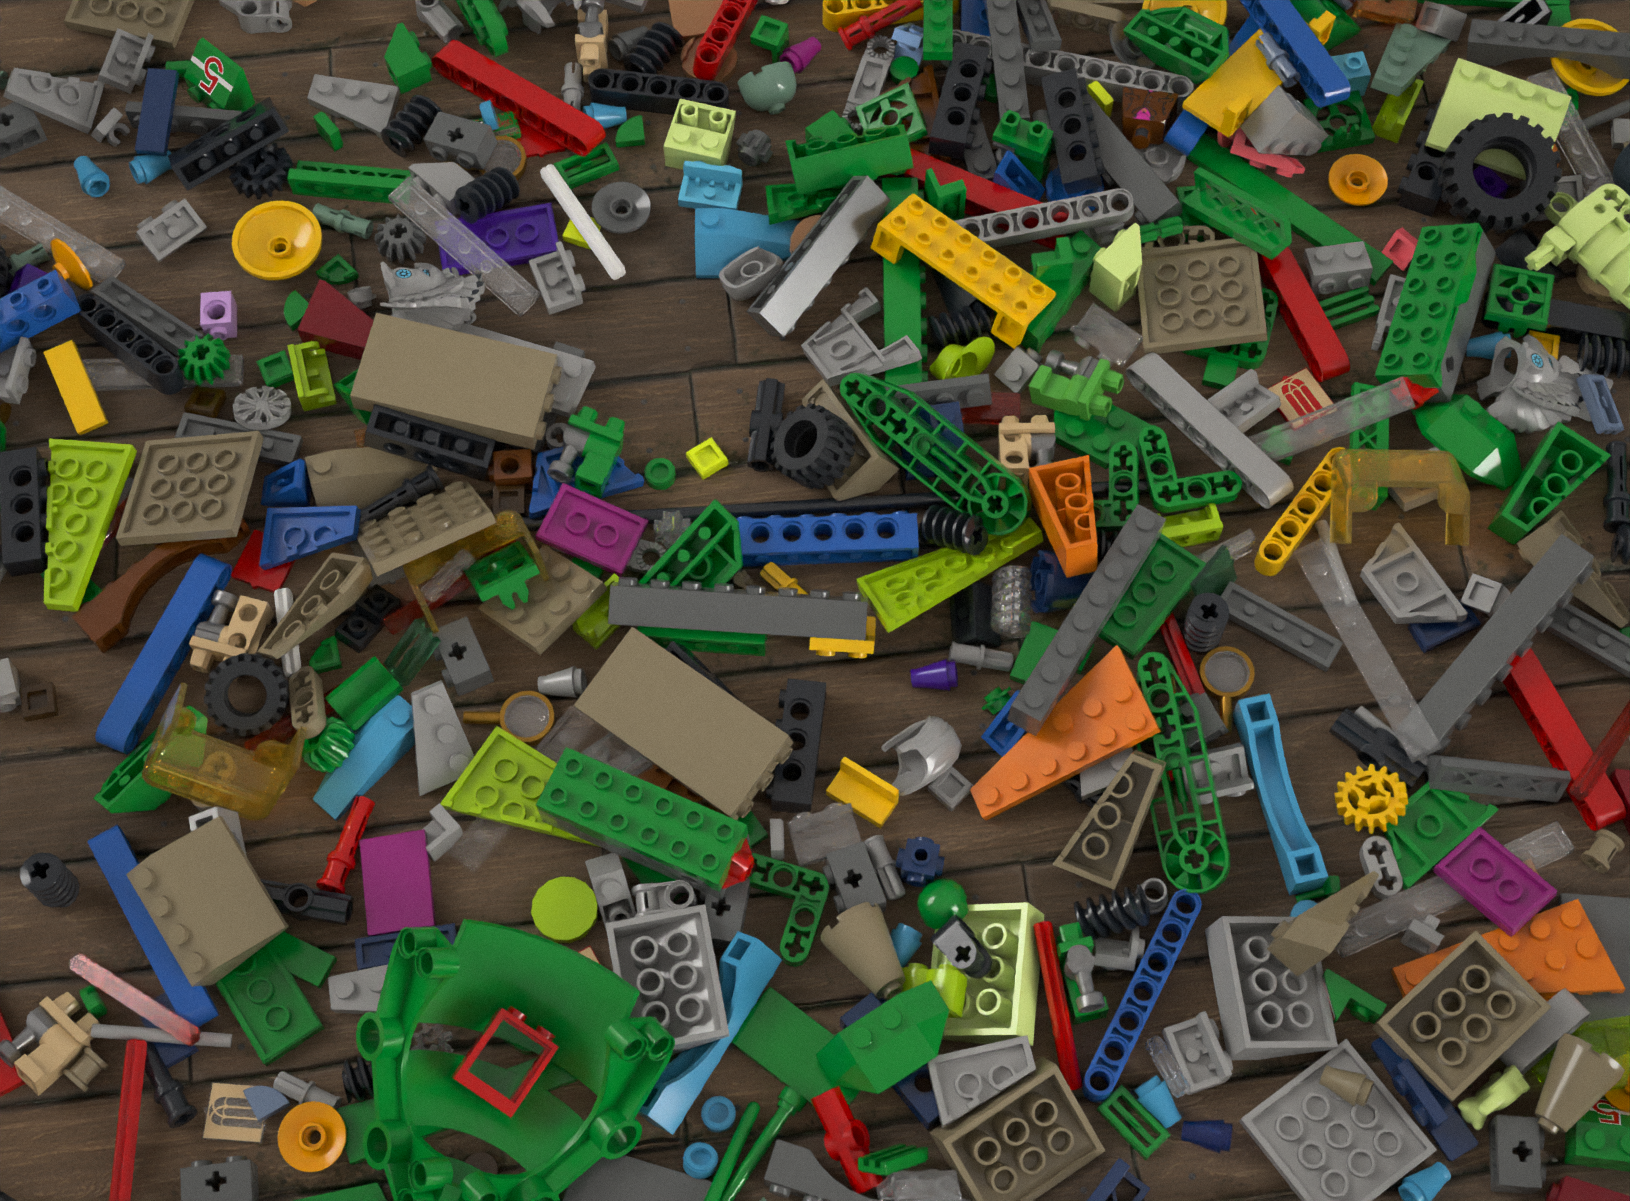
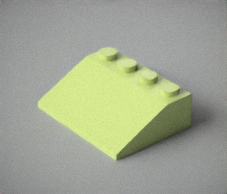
[1425,58,1571,180]
[931,902,1044,1046]

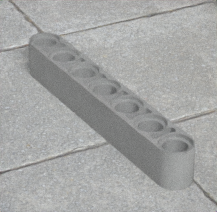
[954,188,1134,248]
[1126,352,1294,509]

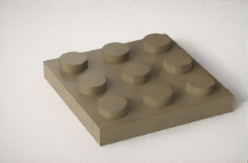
[478,545,608,655]

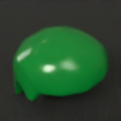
[917,879,969,929]

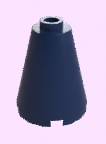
[1029,550,1098,614]

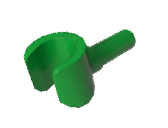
[1295,876,1340,903]

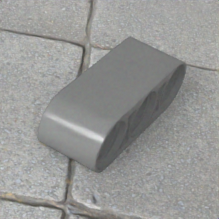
[1498,988,1591,1075]

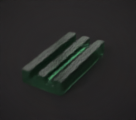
[382,618,441,687]

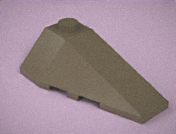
[802,379,899,501]
[305,447,439,510]
[1517,510,1630,628]
[257,553,373,659]
[1267,871,1379,977]

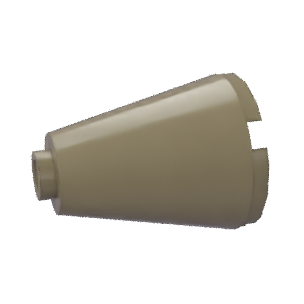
[821,902,906,999]
[1534,1033,1625,1135]

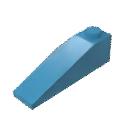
[695,208,801,278]
[313,695,415,822]

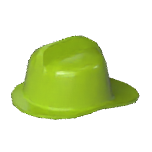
[929,336,995,380]

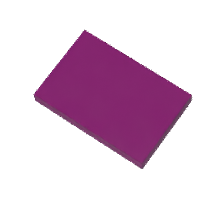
[536,483,648,577]
[1433,826,1557,937]
[359,829,436,937]

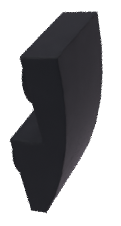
[335,584,401,653]

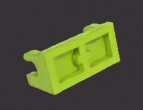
[1372,79,1424,143]
[287,341,337,412]
[1158,503,1223,547]
[572,573,621,650]

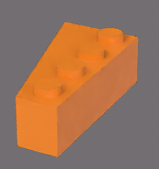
[1029,455,1098,578]

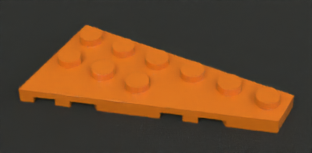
[970,645,1161,821]

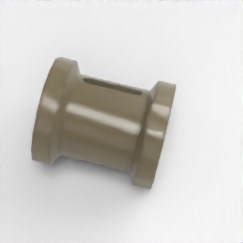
[1581,829,1625,874]
[62,1046,109,1092]

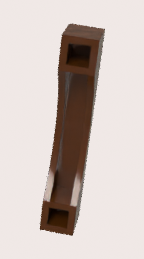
[71,518,251,654]

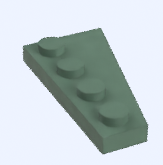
[1370,22,1451,97]

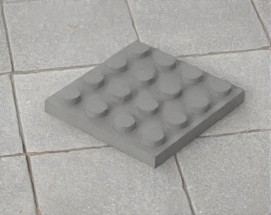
[1239,1039,1437,1201]

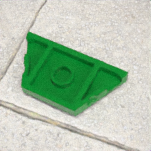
[1054,404,1155,469]
[1384,781,1499,891]

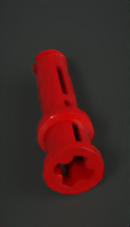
[837,0,923,51]
[316,796,375,894]

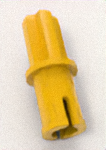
[760,562,808,594]

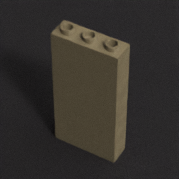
[350,313,562,450]
[573,627,793,820]

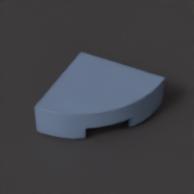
[243,1086,291,1123]

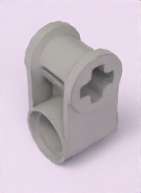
[235,0,292,34]
[631,880,698,918]

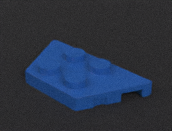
[529,446,644,519]

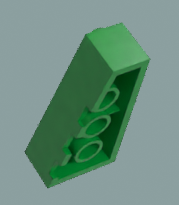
[785,124,914,195]
[993,230,1101,353]
[1487,421,1612,545]

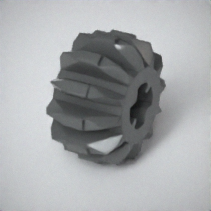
[374,213,426,265]

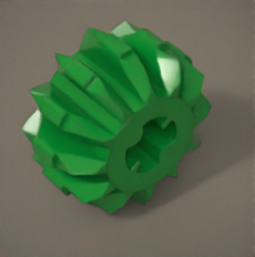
[178,333,231,386]
[300,716,355,773]

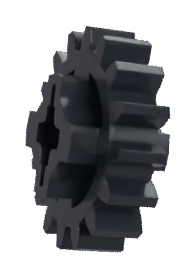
[229,143,294,200]

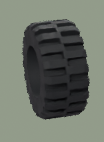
[1438,112,1562,234]

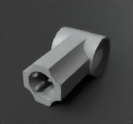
[415,0,464,43]

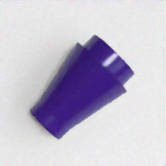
[911,659,958,690]

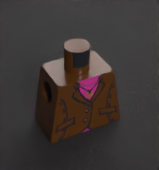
[1121,87,1179,149]

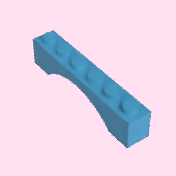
[1232,693,1328,895]
[638,931,782,1135]

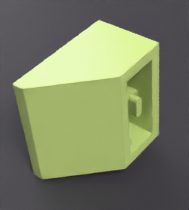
[663,99,736,170]
[1089,223,1142,313]

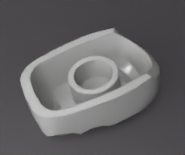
[719,246,783,301]

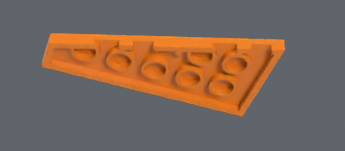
[1391,899,1625,998]

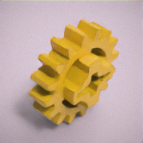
[1335,764,1408,834]

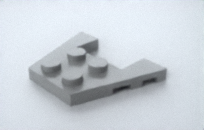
[801,287,922,387]

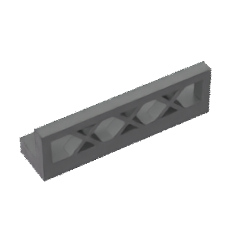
[1426,755,1571,802]

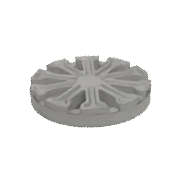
[233,386,292,430]

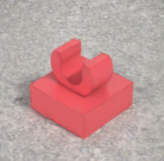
[1381,227,1418,271]

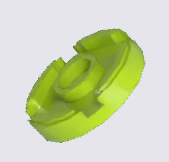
[531,877,598,943]

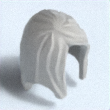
[882,715,962,796]

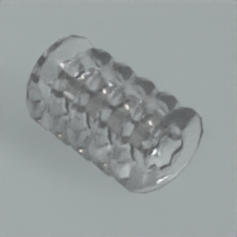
[990,566,1032,638]

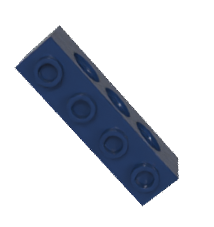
[840,992,940,1130]

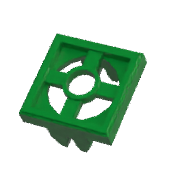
[855,82,928,143]
[1302,90,1375,153]
[1484,263,1555,338]
[463,541,540,610]

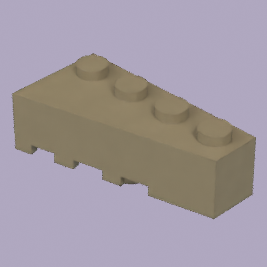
[1052,750,1167,890]

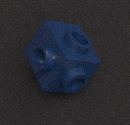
[896,837,945,887]

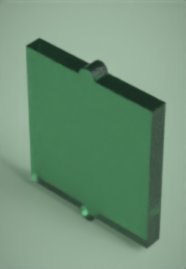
[1190,544,1237,597]

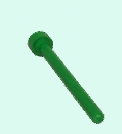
[719,1086,808,1201]
[704,1101,760,1201]

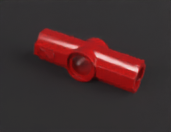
[811,1086,884,1194]

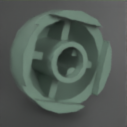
[737,61,797,115]

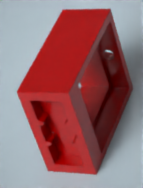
[451,1006,559,1117]

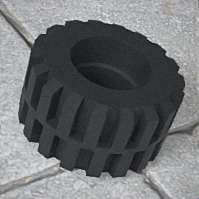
[770,404,856,489]
[204,653,290,736]

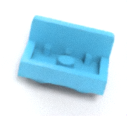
[678,161,743,210]

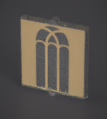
[202,1082,272,1144]

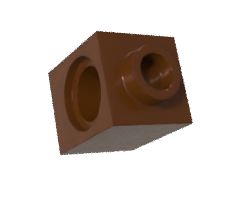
[488,449,534,491]

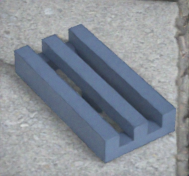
[1576,374,1624,434]

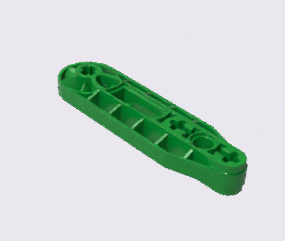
[456,0,508,58]
[840,373,1032,535]
[1136,652,1230,894]

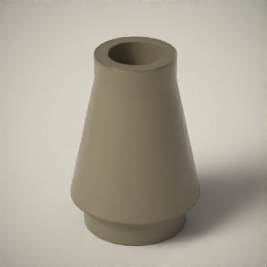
[1319,1065,1374,1107]

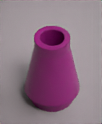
[780,37,821,74]

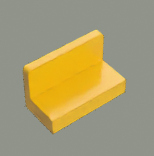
[826,757,899,829]

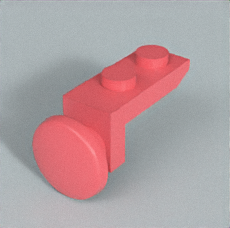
[1217,127,1305,178]

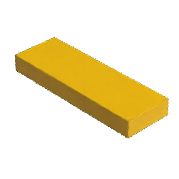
[43,340,108,436]

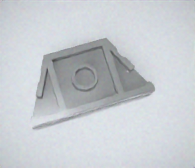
[1360,523,1468,624]

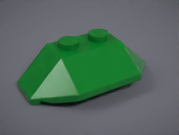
[1123,7,1229,84]
[1411,394,1522,491]
[638,499,743,588]
[93,705,208,813]
[815,980,950,1094]

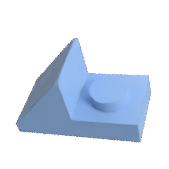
[892,23,923,66]

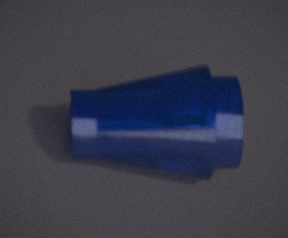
[1181,1119,1233,1154]

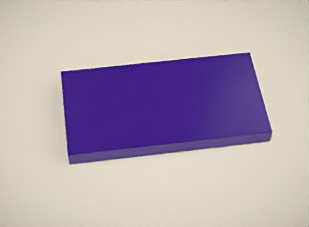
[435,203,559,275]

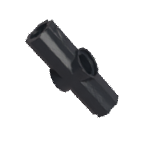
[747,378,785,472]
[1329,708,1427,790]
[260,879,354,926]

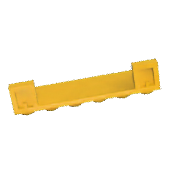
[1182,10,1336,138]
[871,194,1056,349]

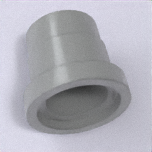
[1135,878,1168,915]

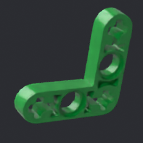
[1182,288,1278,370]
[1137,425,1242,513]
[1093,441,1139,532]
[748,853,830,967]

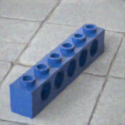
[0,270,81,353]
[736,511,919,567]

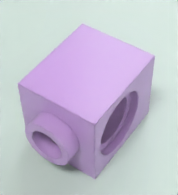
[200,291,237,340]

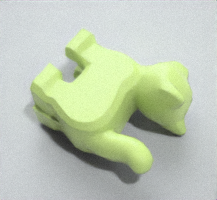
[1458,1065,1530,1130]

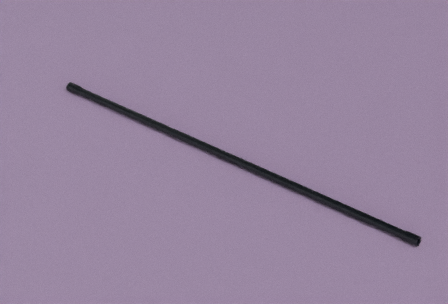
[471,476,1242,535]

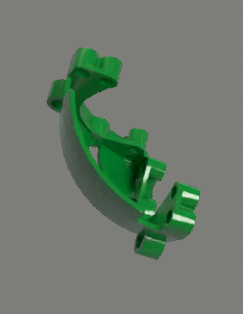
[356,919,675,1201]

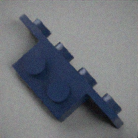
[1371,1037,1478,1162]

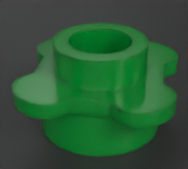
[981,686,1011,715]

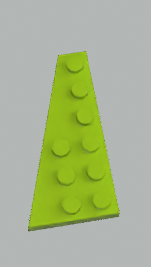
[44,438,137,612]
[856,517,1043,633]
[440,726,602,848]

